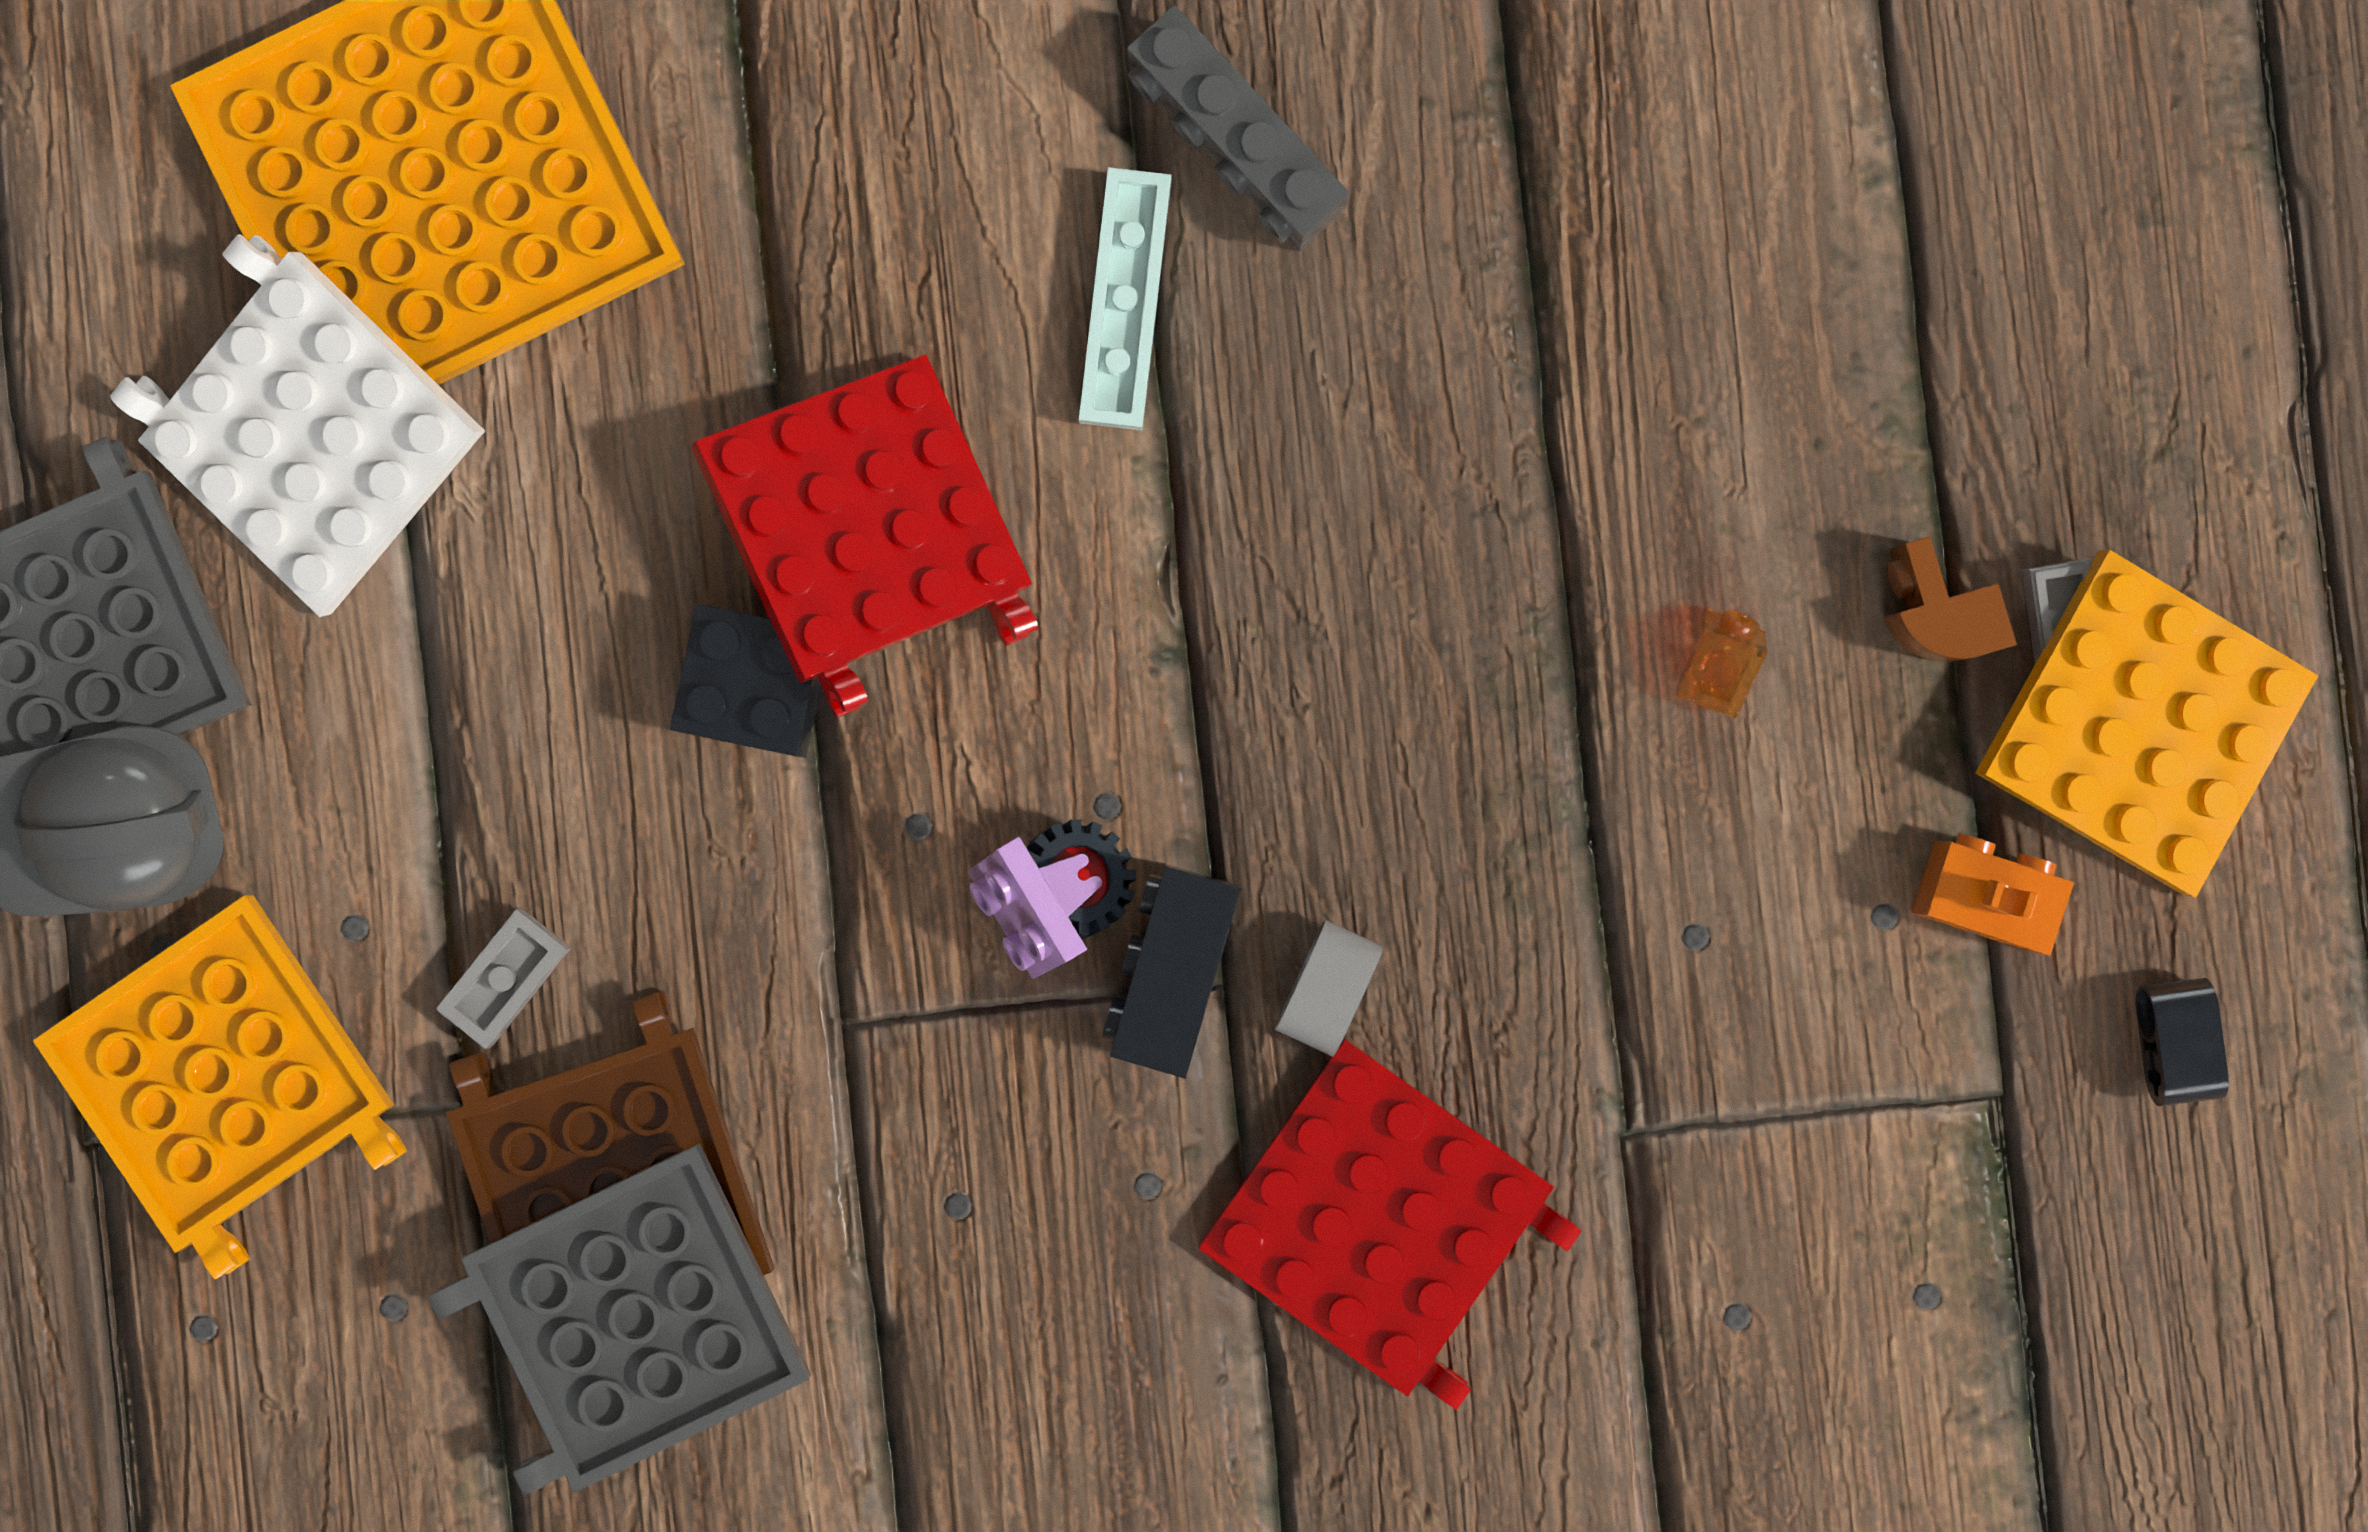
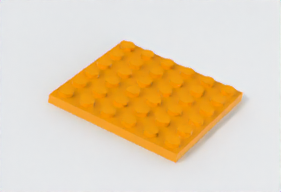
[170,0,685,385]

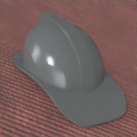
[0,726,224,916]

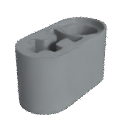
[1274,919,1383,1057]

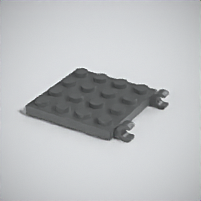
[0,437,252,756]
[427,1143,811,1495]

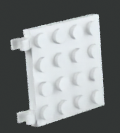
[110,235,485,617]

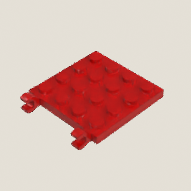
[691,354,1039,718]
[1198,1038,1582,1410]

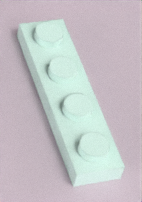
[1079,167,1171,431]

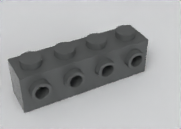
[1127,4,1350,252]

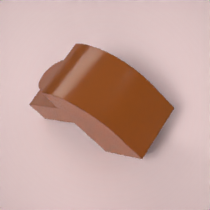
[1884,536,2017,662]

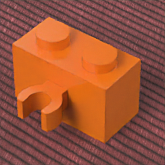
[1911,833,2074,956]

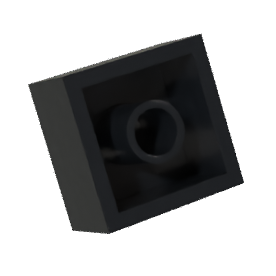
[669,603,822,758]

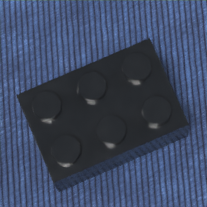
[1101,864,1241,1079]

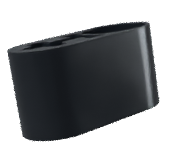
[2135,978,2229,1106]

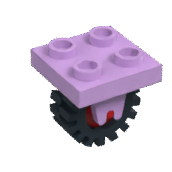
[967,819,1136,979]

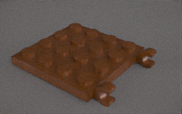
[446,990,775,1275]

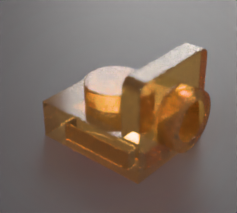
[1676,609,1768,719]

